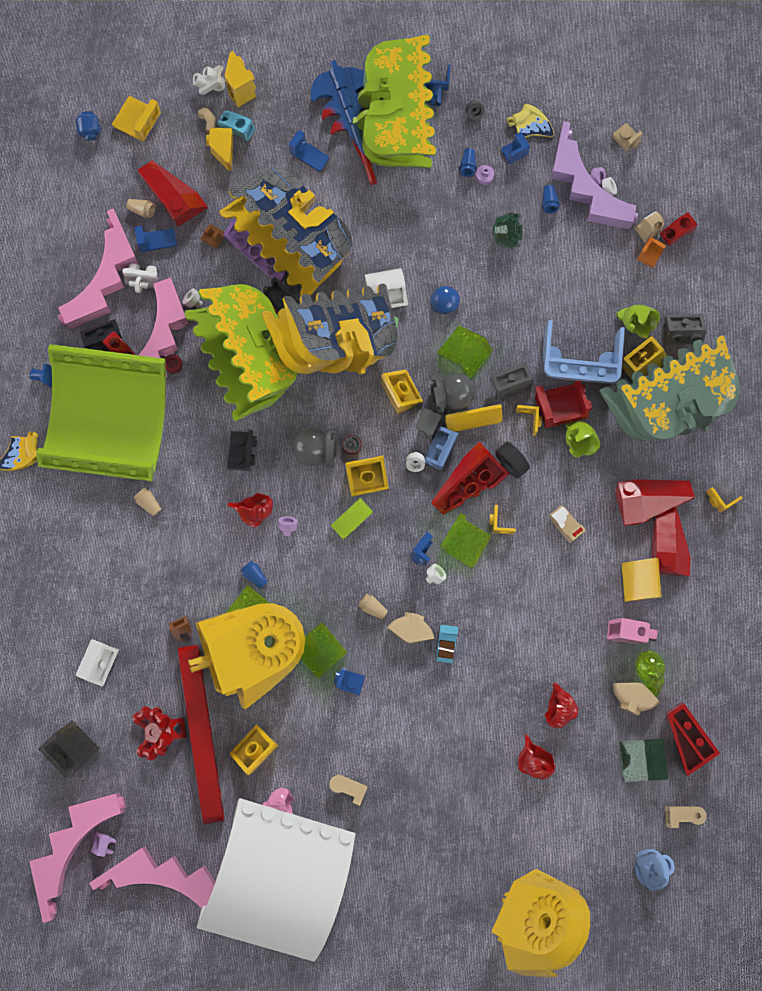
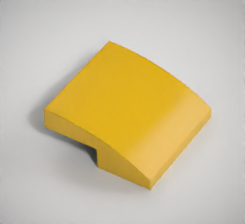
[622,558,662,602]

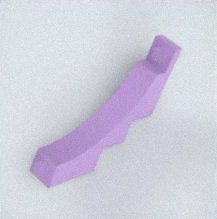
[551,121,638,230]

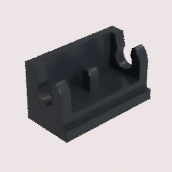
[263,277,300,312]

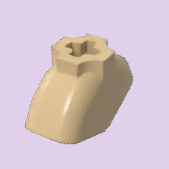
[387,612,435,644]
[613,683,660,716]

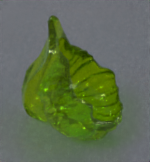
[635,650,666,697]

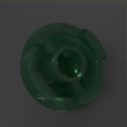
[493,211,523,249]

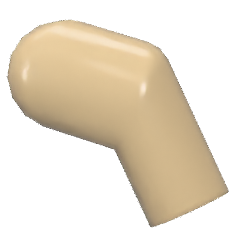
[198,107,216,134]

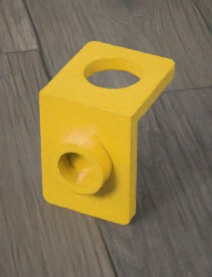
[515,405,542,436]
[706,487,742,513]
[489,505,516,535]

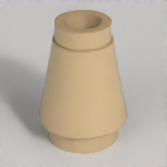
[126,199,155,219]
[134,487,161,516]
[358,593,388,620]

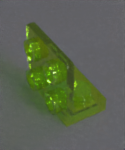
[437,326,493,379]
[439,513,491,568]

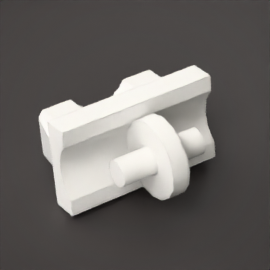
[193,65,225,95]
[123,263,158,293]

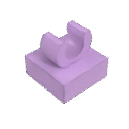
[91,832,116,857]

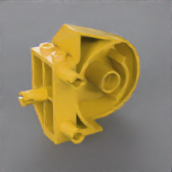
[188,603,305,709]
[491,869,590,978]

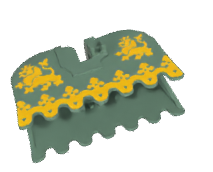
[599,335,740,441]

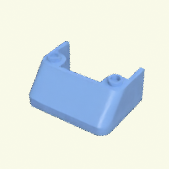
[542,320,625,384]

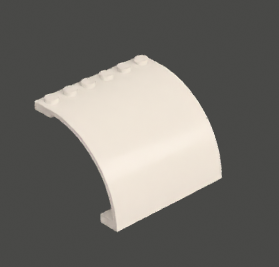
[197,798,355,962]

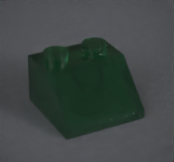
[619,738,668,782]

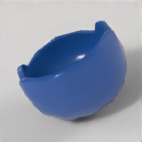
[430,286,460,315]

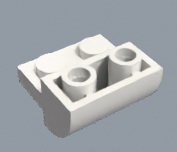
[364,268,408,308]

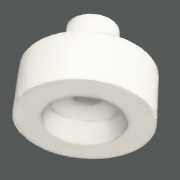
[601,177,617,196]
[183,288,203,308]
[406,452,425,472]
[426,564,446,584]

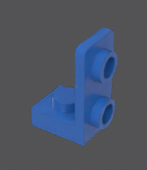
[289,130,329,172]
[134,226,177,253]
[334,668,365,695]

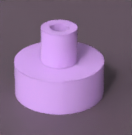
[476,165,494,185]
[589,167,606,186]
[278,516,298,536]

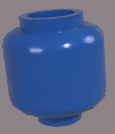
[75,111,101,140]

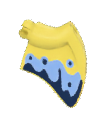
[507,104,554,138]

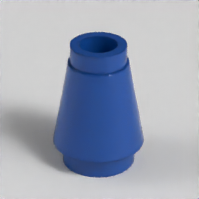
[459,148,477,177]
[542,185,560,214]
[240,560,268,589]

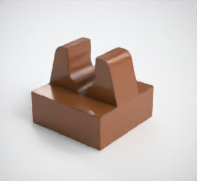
[200,223,225,250]
[169,616,192,642]

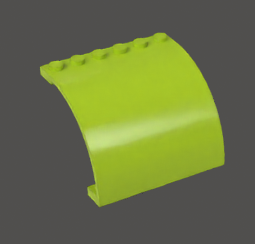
[36,344,166,481]

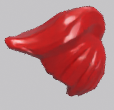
[227,493,273,527]
[544,682,579,729]
[517,735,556,780]

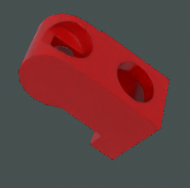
[660,212,698,246]
[102,331,136,355]

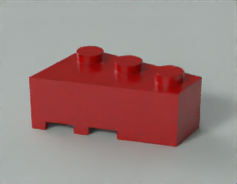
[665,702,721,776]

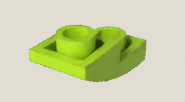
[330,498,373,540]

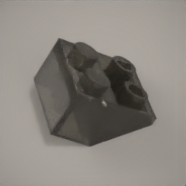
[38,720,100,778]

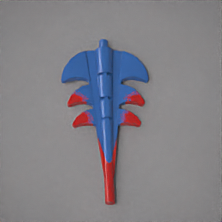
[310,60,377,185]

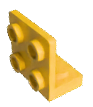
[112,96,161,142]

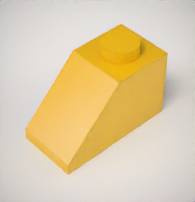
[206,128,233,170]

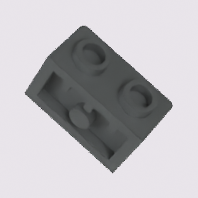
[665,314,707,344]

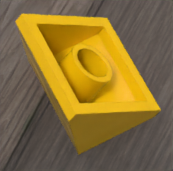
[380,369,424,415]
[345,456,389,496]
[229,724,279,776]

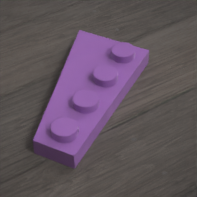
[223,219,287,282]

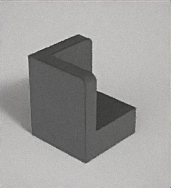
[415,408,441,439]

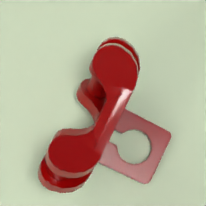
[132,706,186,761]

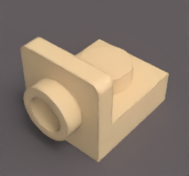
[612,123,643,152]

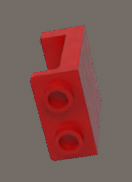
[534,380,592,428]

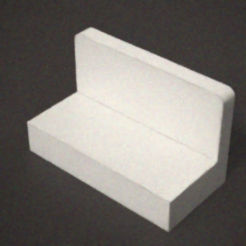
[76,639,119,687]

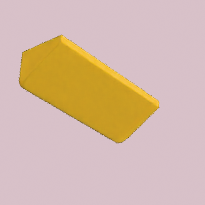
[444,404,502,432]

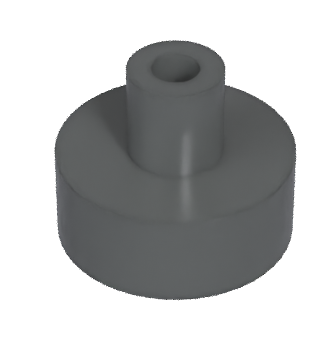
[465,100,485,120]

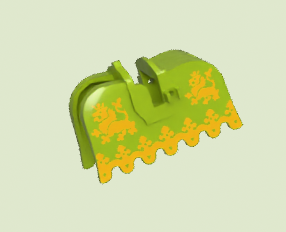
[353,34,436,168]
[184,284,297,422]

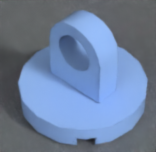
[634,849,675,891]

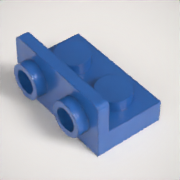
[410,532,433,566]

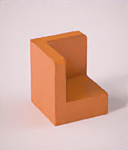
[637,236,666,269]

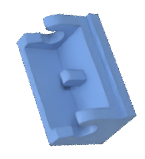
[425,427,458,471]

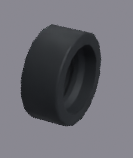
[495,442,530,479]

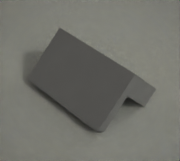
[490,363,533,400]

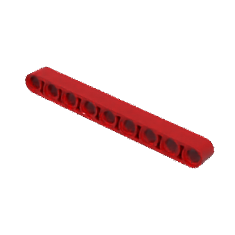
[178,644,225,825]

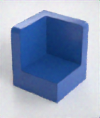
[501,132,530,164]

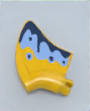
[0,431,38,471]

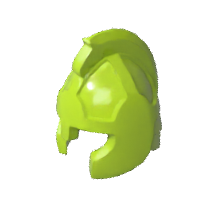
[616,305,660,338]
[565,421,600,457]

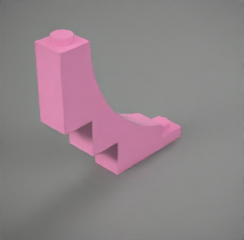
[58,208,138,330]
[29,793,126,923]
[89,847,215,908]

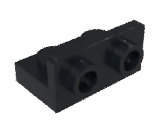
[80,319,124,352]
[227,430,257,471]

